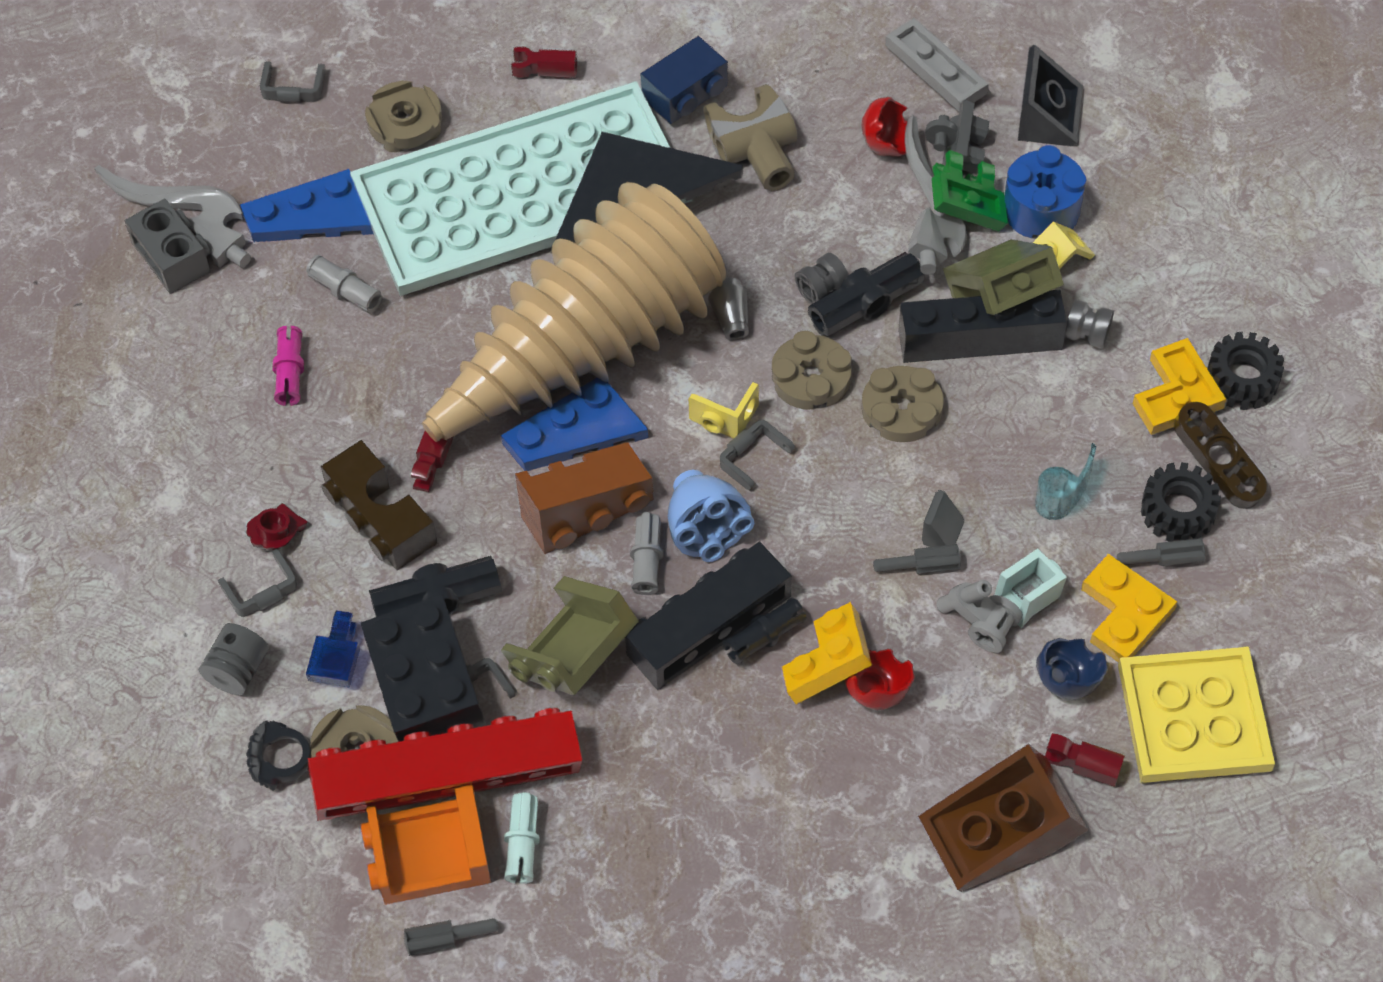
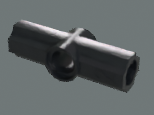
[808,252,925,337]
[369,556,502,617]

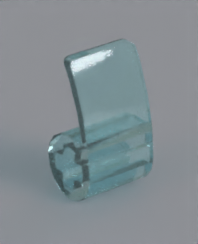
[1034,443,1097,520]

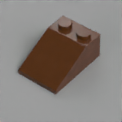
[918,744,1088,892]

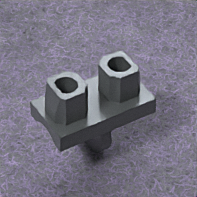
[925,100,990,174]

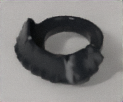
[246,720,312,791]

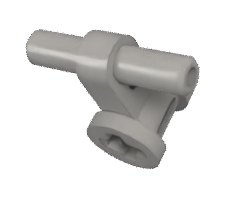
[936,580,1022,653]

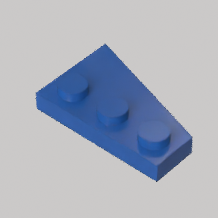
[240,169,374,242]
[501,378,649,471]

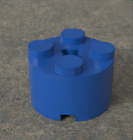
[1004,145,1086,238]

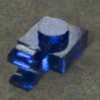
[306,610,360,688]

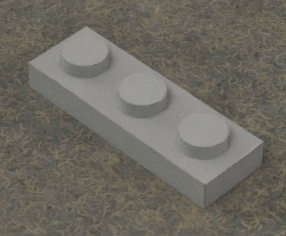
[885,18,989,112]

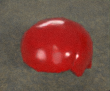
[861,97,907,156]
[845,649,915,711]

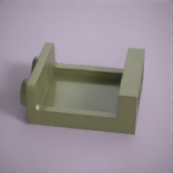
[943,239,1064,315]
[501,576,638,695]

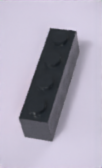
[898,290,1067,363]
[625,541,792,690]

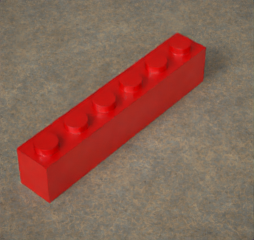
[308,708,583,822]

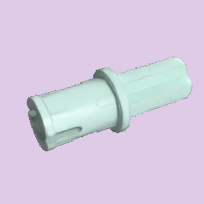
[504,792,540,884]

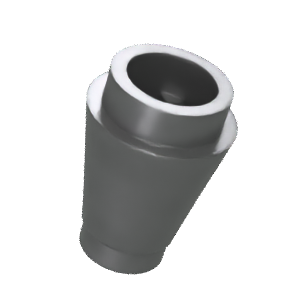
[708,278,749,340]

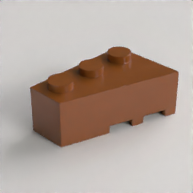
[515,442,654,554]

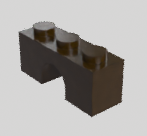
[321,440,438,570]

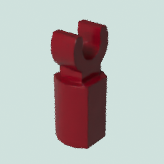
[511,46,578,78]
[411,430,454,492]
[1045,733,1125,787]

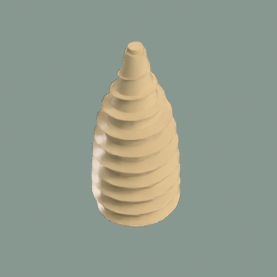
[422,182,726,442]

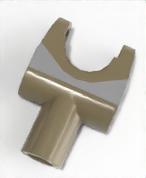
[704,84,798,191]

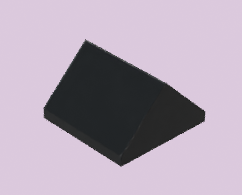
[1017,45,1083,146]

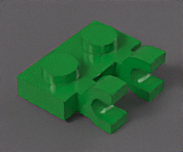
[931,150,1008,232]

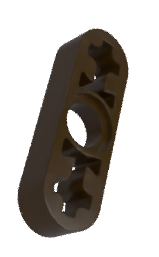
[1174,402,1267,509]

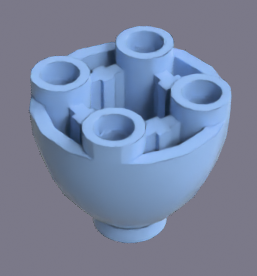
[668,470,755,562]

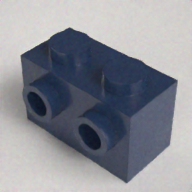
[640,35,728,124]

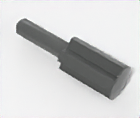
[1117,537,1205,566]
[873,544,961,574]
[404,918,499,956]

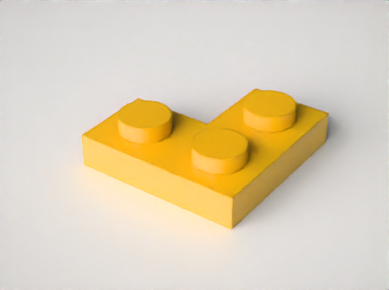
[1132,338,1226,435]
[1081,554,1177,663]
[782,602,872,704]

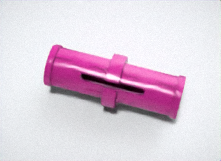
[272,325,304,406]

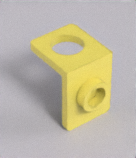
[1033,221,1095,270]
[688,382,759,438]

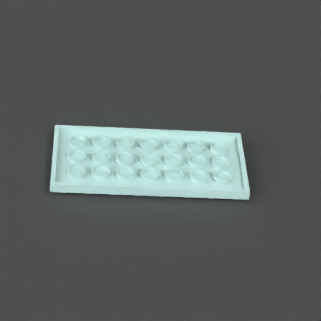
[350,81,693,296]

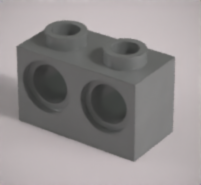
[124,198,211,294]

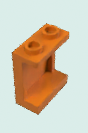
[361,784,491,905]

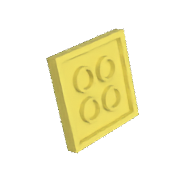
[1118,647,1275,783]

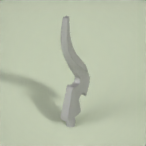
[905,115,967,275]
[94,165,251,268]

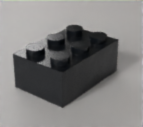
[360,595,487,742]

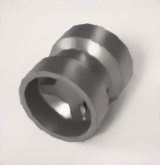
[795,253,849,304]
[1064,299,1114,349]

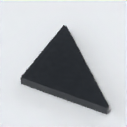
[555,132,743,243]

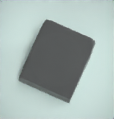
[922,490,964,547]

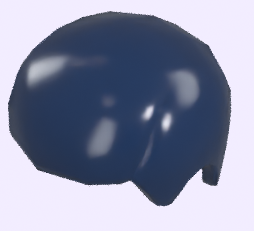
[1036,638,1108,700]

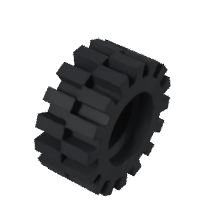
[1207,332,1284,410]
[1141,462,1221,542]

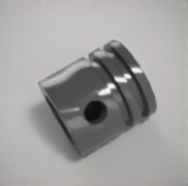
[198,623,269,695]

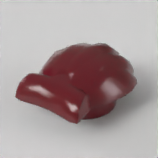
[246,503,308,550]

